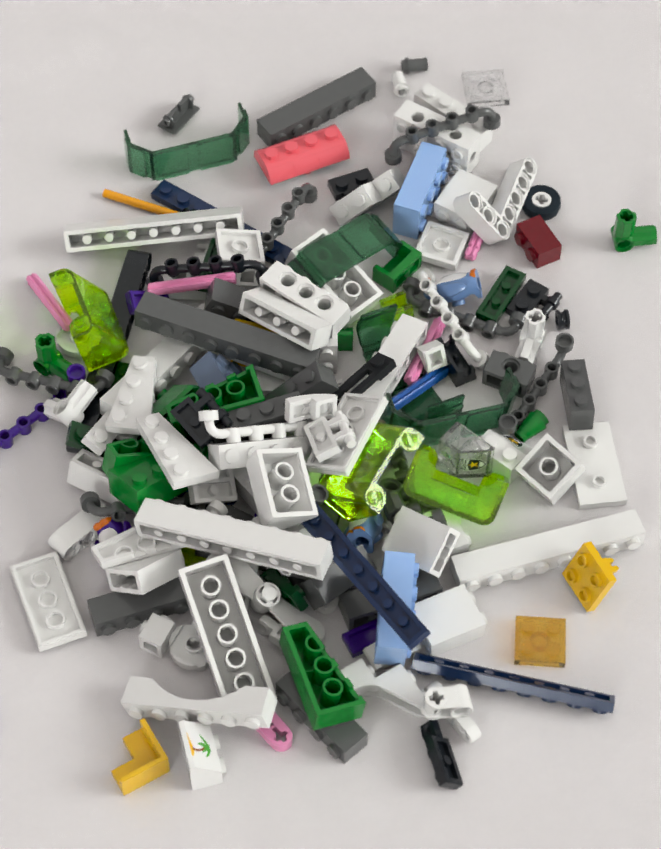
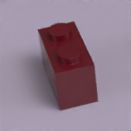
[514,215,562,268]

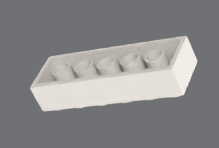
[178,554,277,699]

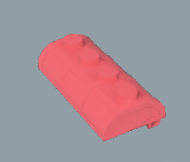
[254,124,350,185]

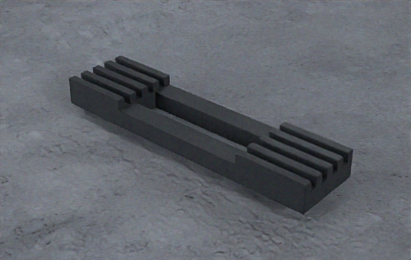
[328,352,397,420]

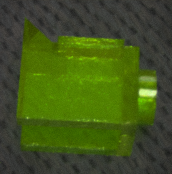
[378,290,414,327]

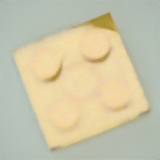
[514,616,566,668]

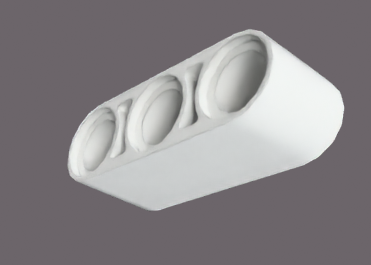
[48,500,111,560]

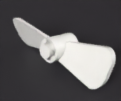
[205,553,325,640]

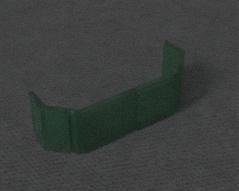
[123,102,250,181]
[287,213,403,298]
[356,303,465,425]
[380,367,520,449]

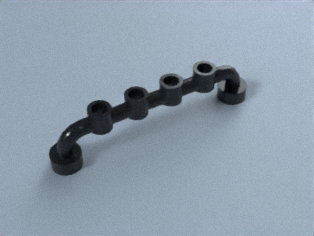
[146,254,269,287]

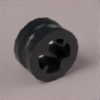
[555,309,570,330]

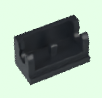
[435,334,477,387]

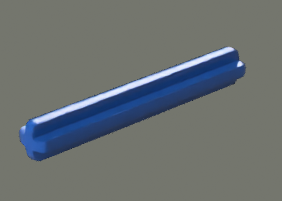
[384,366,449,415]

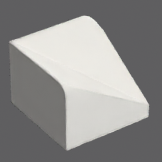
[417,340,448,373]

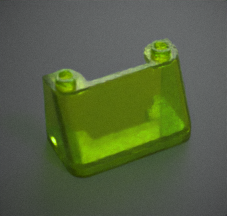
[49,268,129,372]
[319,422,425,522]
[403,442,509,525]

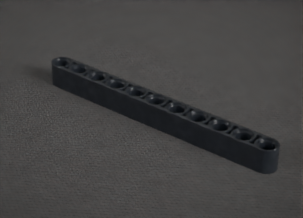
[66,249,152,453]

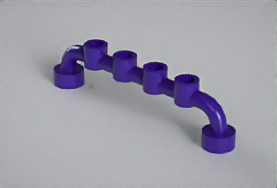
[0,364,86,449]

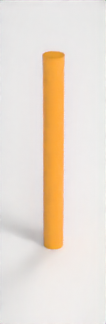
[103,189,178,215]

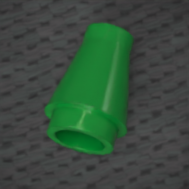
[514,409,549,443]

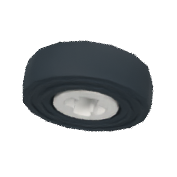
[522,185,561,221]

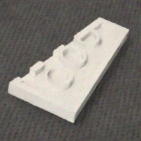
[105,355,157,435]
[136,412,220,490]
[91,527,184,569]

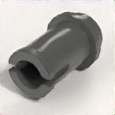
[401,57,428,74]

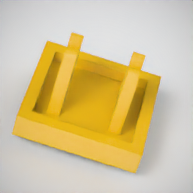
[562,542,619,612]

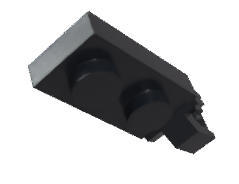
[420,720,463,790]

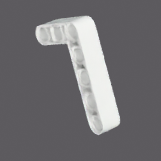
[453,157,537,245]

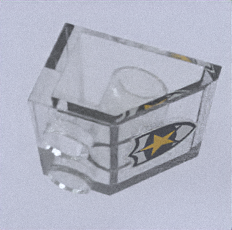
[437,421,495,478]

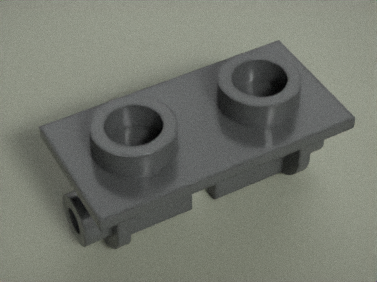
[158,94,200,135]

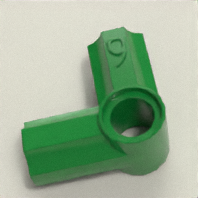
[610,208,657,252]
[33,333,72,381]

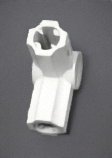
[514,308,547,364]
[43,379,98,427]

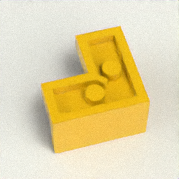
[111,718,170,796]

